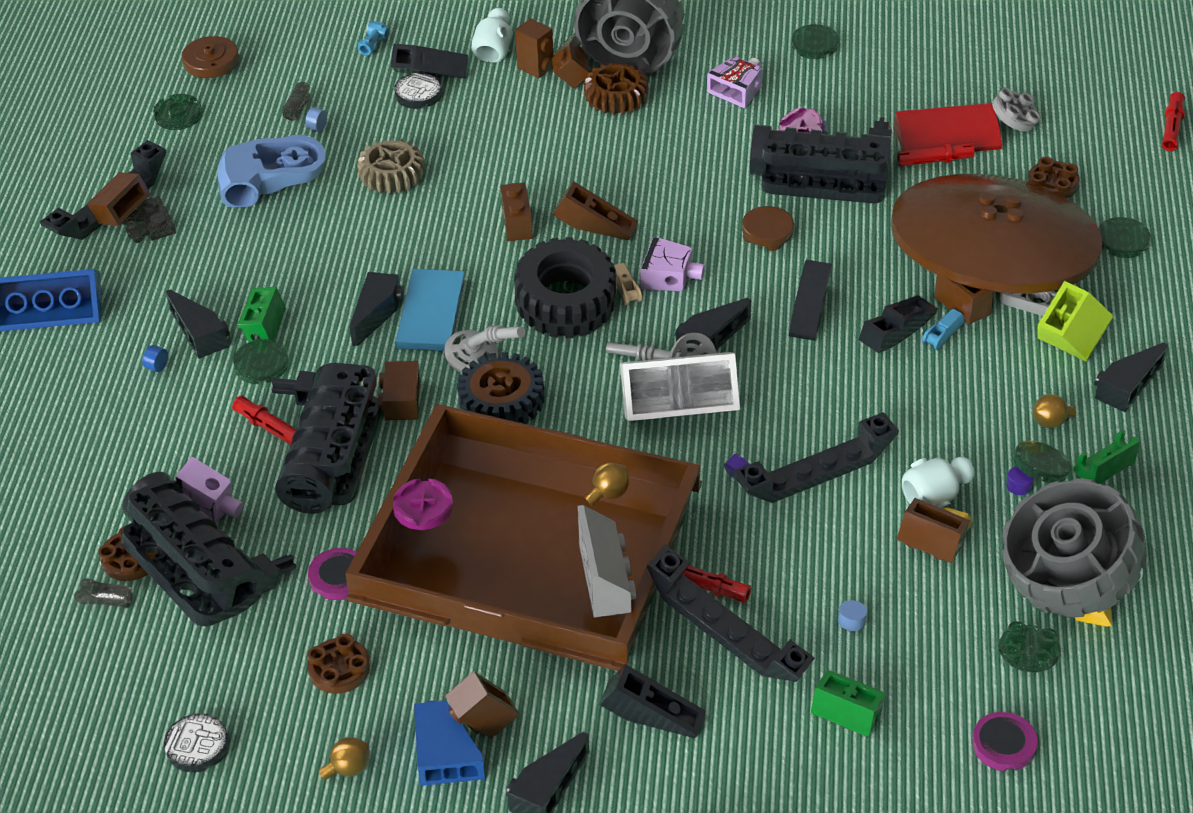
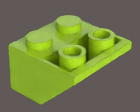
[1038,281,1113,362]

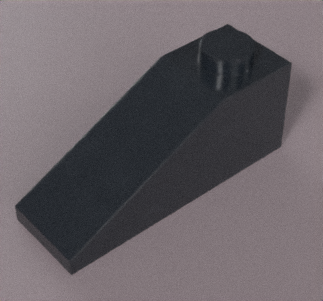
[349,272,404,346]
[165,289,230,359]
[675,298,752,355]
[1094,343,1168,412]
[599,664,706,738]
[506,732,590,813]

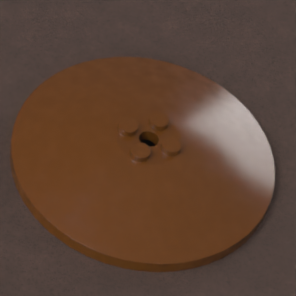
[891,174,1102,293]

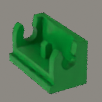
[237,287,286,345]
[1073,430,1140,484]
[810,669,886,737]

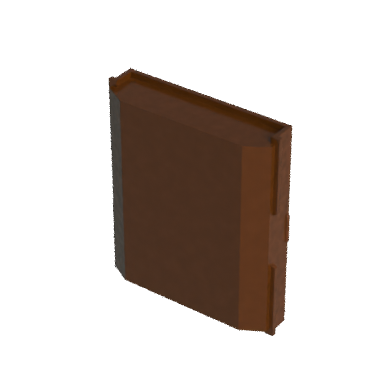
[346,404,702,671]

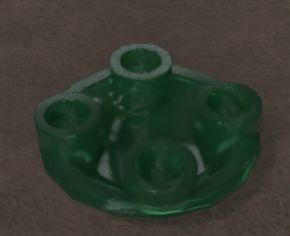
[999,621,1061,673]

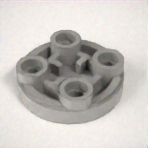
[992,87,1041,131]

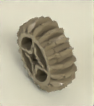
[357,138,425,195]

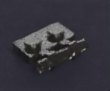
[122,196,176,243]

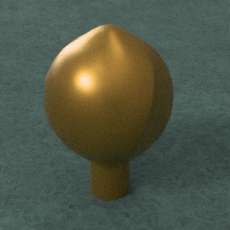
[1033,394,1076,428]
[584,463,629,506]
[318,737,370,780]

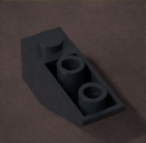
[391,43,468,79]

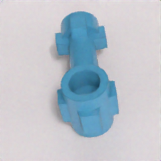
[358,21,389,56]

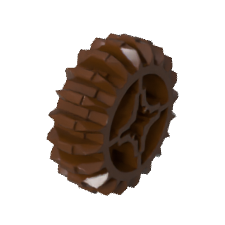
[584,62,649,115]

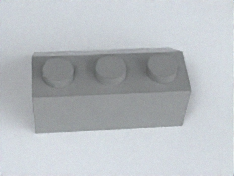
[578,505,636,618]

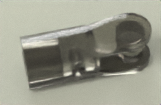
[282,82,310,121]
[74,578,133,608]

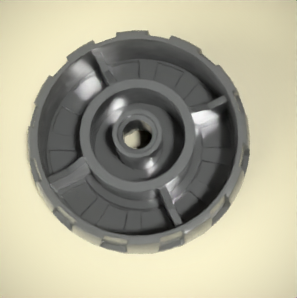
[574,0,685,74]
[1002,479,1147,618]

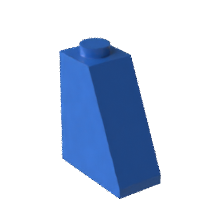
[414,700,485,786]

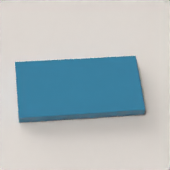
[396,269,465,351]

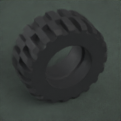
[514,237,617,338]

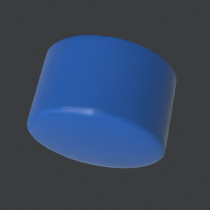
[142,345,169,372]

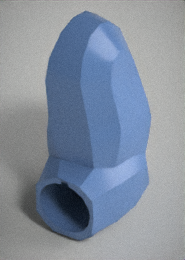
[218,135,326,207]

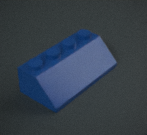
[0,269,102,331]

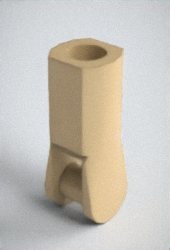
[614,263,642,305]

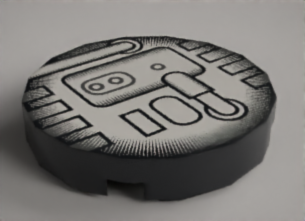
[394,73,442,109]
[163,714,229,772]

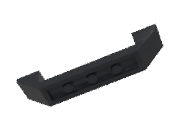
[40,140,166,240]
[733,412,899,503]
[647,544,815,682]

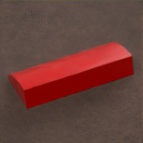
[894,103,1002,152]

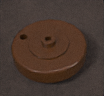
[181,36,239,78]

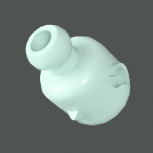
[471,8,513,62]
[902,457,975,508]

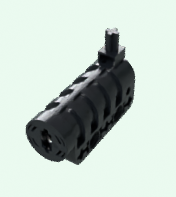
[750,117,892,203]
[271,363,381,514]
[121,471,297,627]

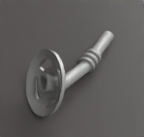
[444,325,525,372]
[606,333,716,360]

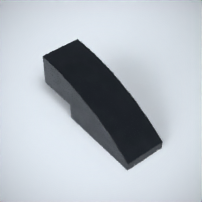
[789,259,832,341]
[858,295,938,354]

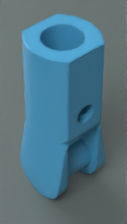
[922,309,965,350]

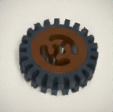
[457,352,545,424]

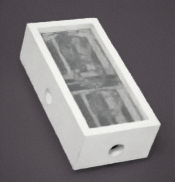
[620,352,740,421]

